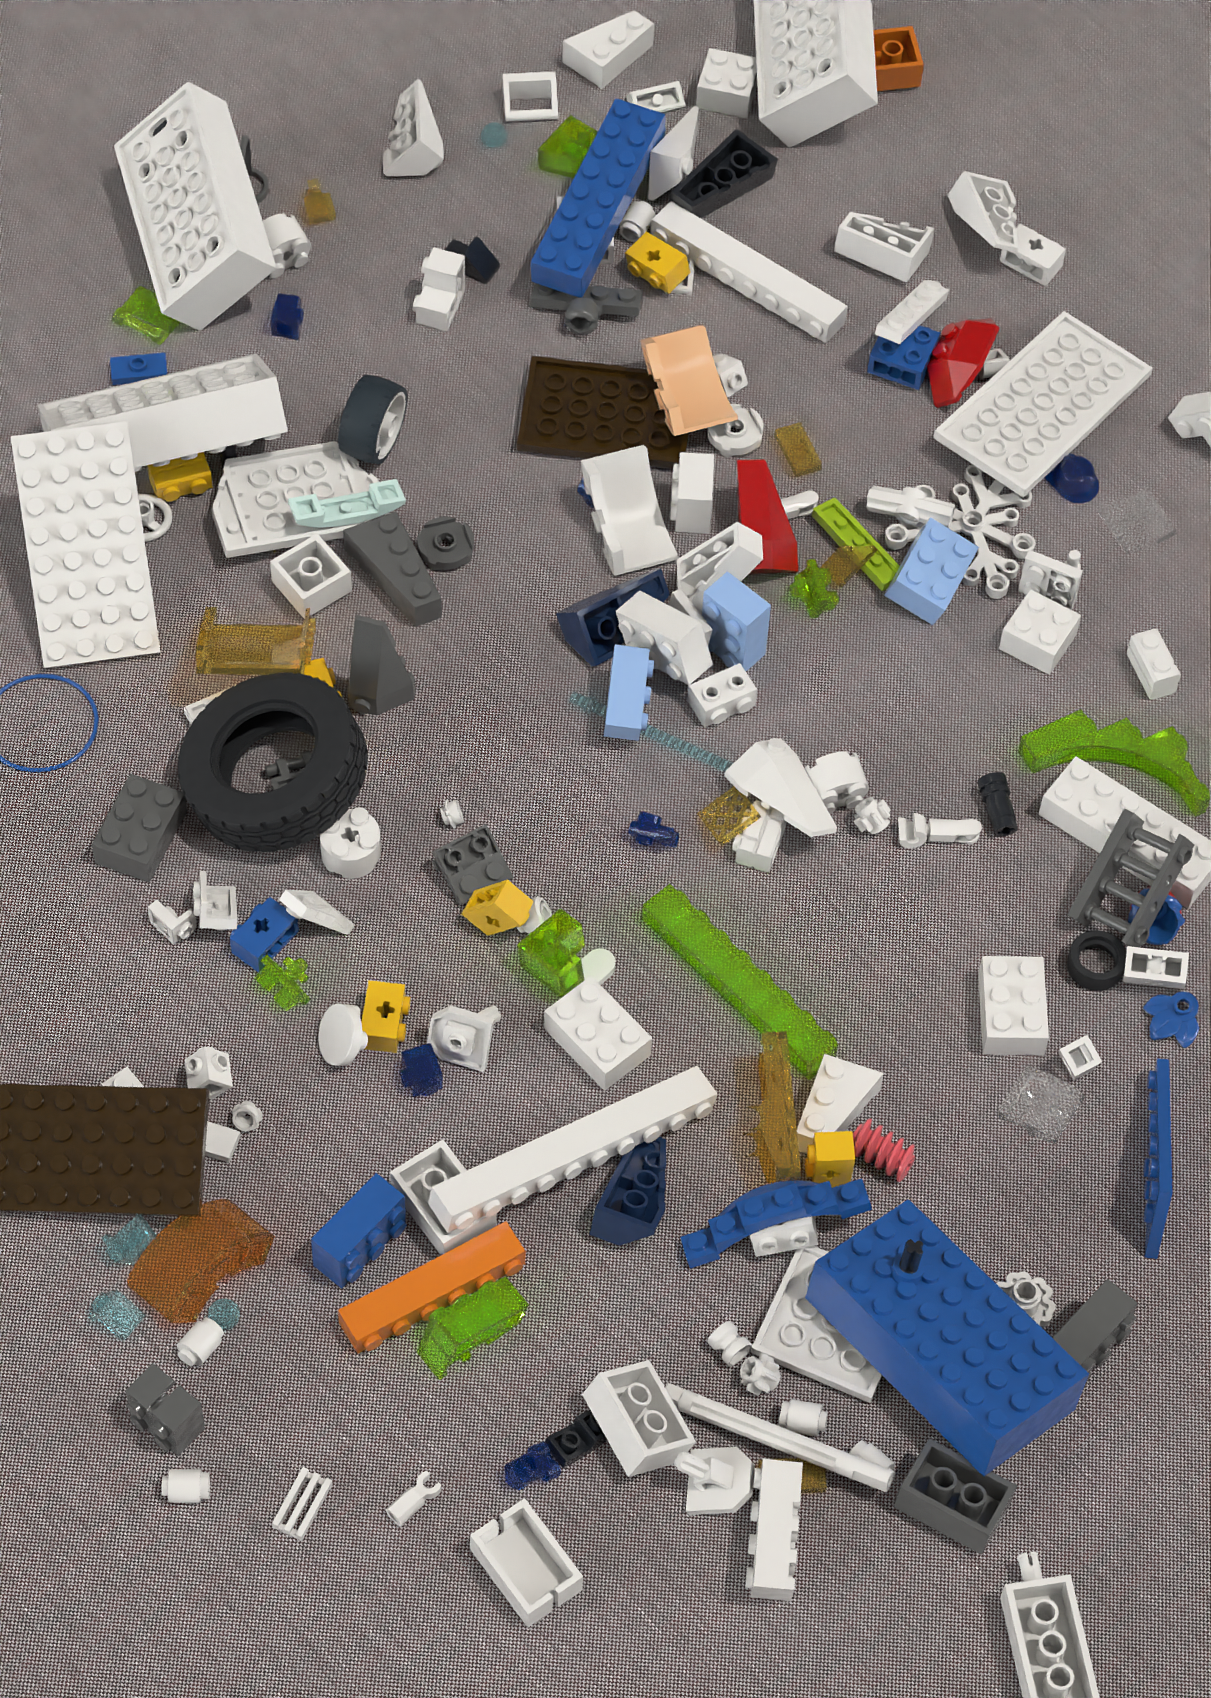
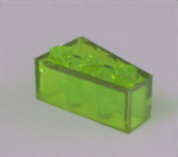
[537,115,598,179]
[416,1276,529,1381]

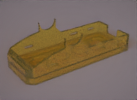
[743,1032,801,1184]

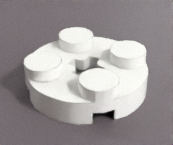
[707,404,764,457]

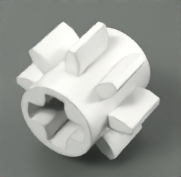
[854,797,891,834]
[740,1353,780,1396]

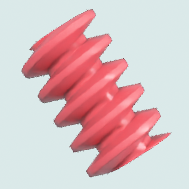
[853,1118,915,1182]

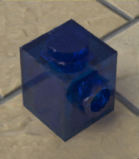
[399,1043,443,1097]

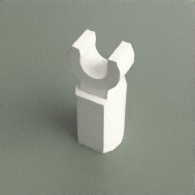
[386,1471,441,1527]

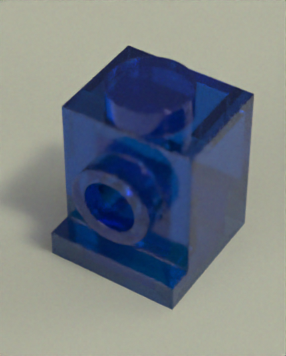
[270,293,304,340]

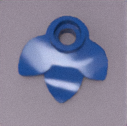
[1143,992,1199,1048]

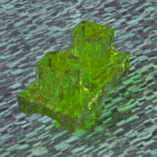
[789,559,839,618]
[254,955,311,1011]

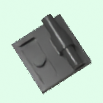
[432,824,514,905]

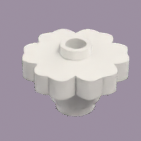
[996,1272,1056,1327]

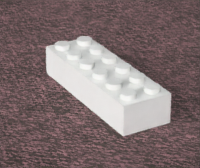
[1038,756,1211,909]

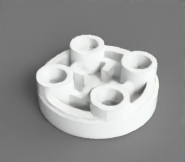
[318,1003,368,1066]

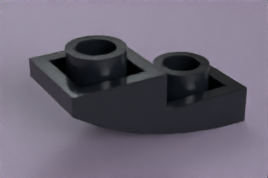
[544,1410,608,1468]

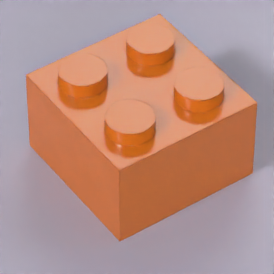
[873,26,924,91]

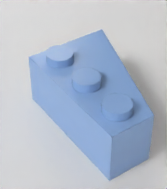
[604,644,654,741]

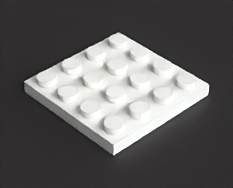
[751,1246,882,1403]

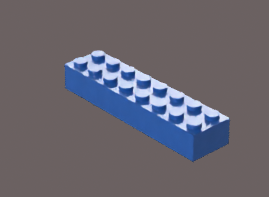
[530,98,665,297]

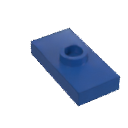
[110,353,167,385]

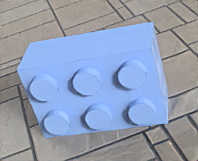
[884,517,979,625]
[702,571,771,671]

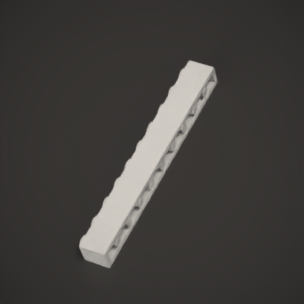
[428,1066,717,1233]

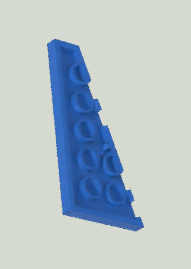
[1143,1058,1172,1259]

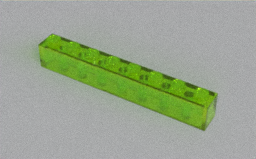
[642,884,838,1080]

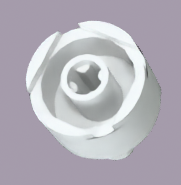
[263,213,311,278]
[804,751,869,814]
[320,807,381,879]

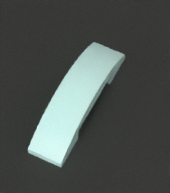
[288,479,406,527]

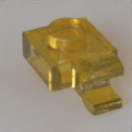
[303,178,336,225]

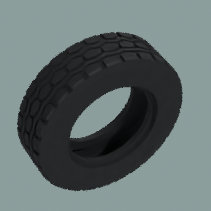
[178,672,368,852]

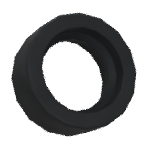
[1067,930,1126,991]

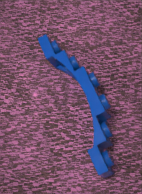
[680,1178,872,1268]

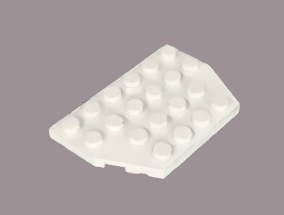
[212,441,390,558]

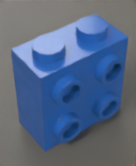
[867,326,940,390]

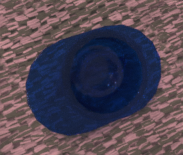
[1044,453,1099,504]

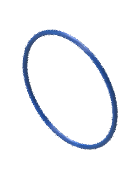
[0,674,99,772]

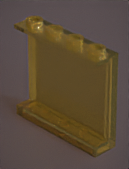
[196,607,316,675]

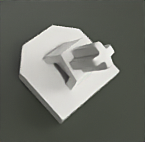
[427,1005,501,1072]
[674,1447,755,1515]

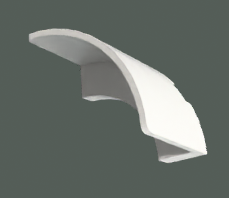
[581,445,678,576]

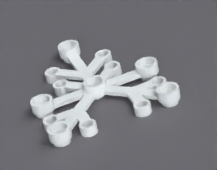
[885,465,1035,599]

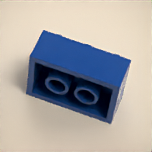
[311,1173,406,1289]

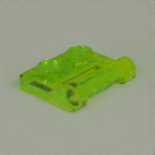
[112,286,180,345]

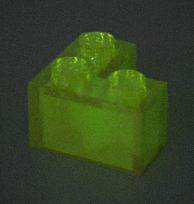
[517,908,585,998]

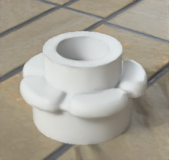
[440,800,464,828]
[232,1101,263,1131]

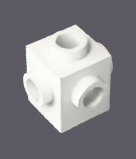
[185,1046,233,1099]

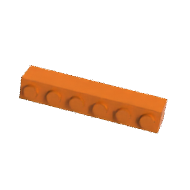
[338,1221,526,1354]

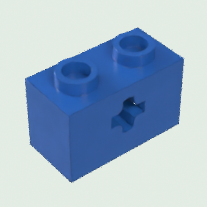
[230,897,299,973]

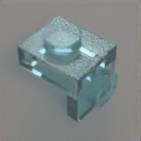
[102,1215,160,1266]
[88,1290,145,1340]

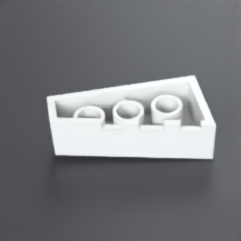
[745,1459,803,1601]

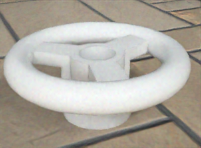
[138,494,173,542]

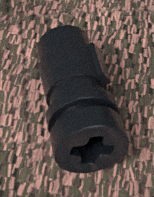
[977,772,1018,837]

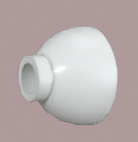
[517,896,554,938]

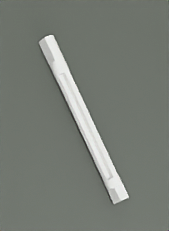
[665,1383,893,1492]

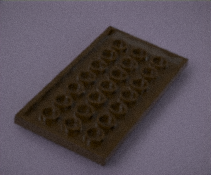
[0,1084,210,1217]

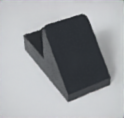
[445,236,500,285]

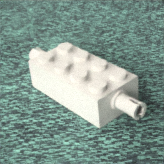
[1000,1552,1100,1698]

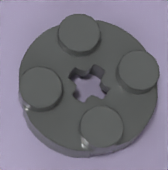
[417,516,474,571]

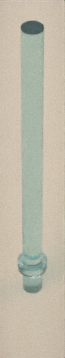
[569,691,733,772]

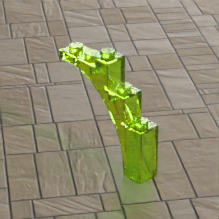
[1018,709,1211,817]

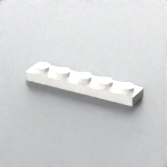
[875,280,949,344]

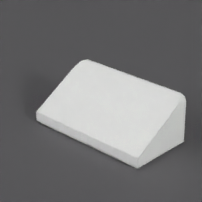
[626,81,686,113]

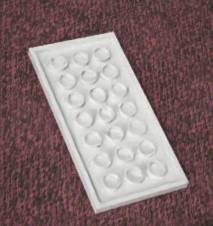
[933,311,1153,497]
[11,421,161,669]

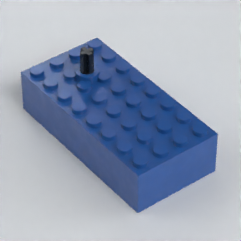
[805,1199,1089,1477]

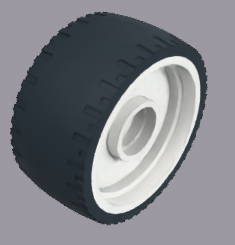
[338,374,408,464]

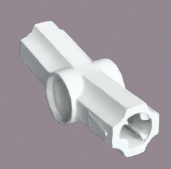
[866,485,955,528]

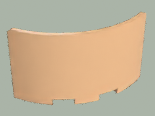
[640,325,738,436]

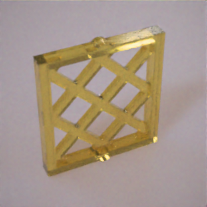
[697,786,761,846]

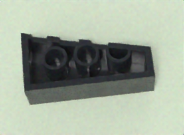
[668,129,778,218]

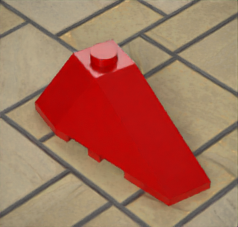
[736,459,798,574]

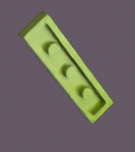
[811,497,900,591]

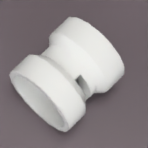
[707,1321,752,1367]

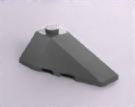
[348,614,416,715]

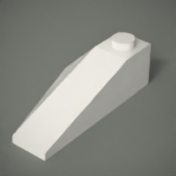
[383,79,444,176]
[648,106,699,201]
[948,171,1019,252]
[724,738,837,837]

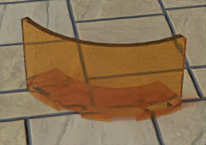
[127,1199,275,1323]

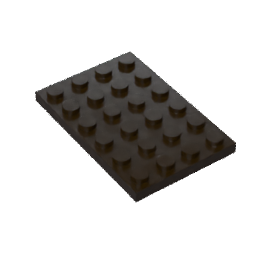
[517,356,689,469]

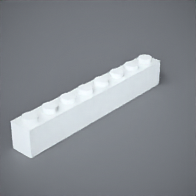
[650,201,848,343]

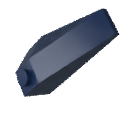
[556,568,670,666]
[589,1137,667,1246]

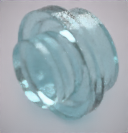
[481,122,507,148]
[208,1298,240,1330]

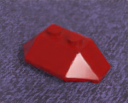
[927,318,1000,408]

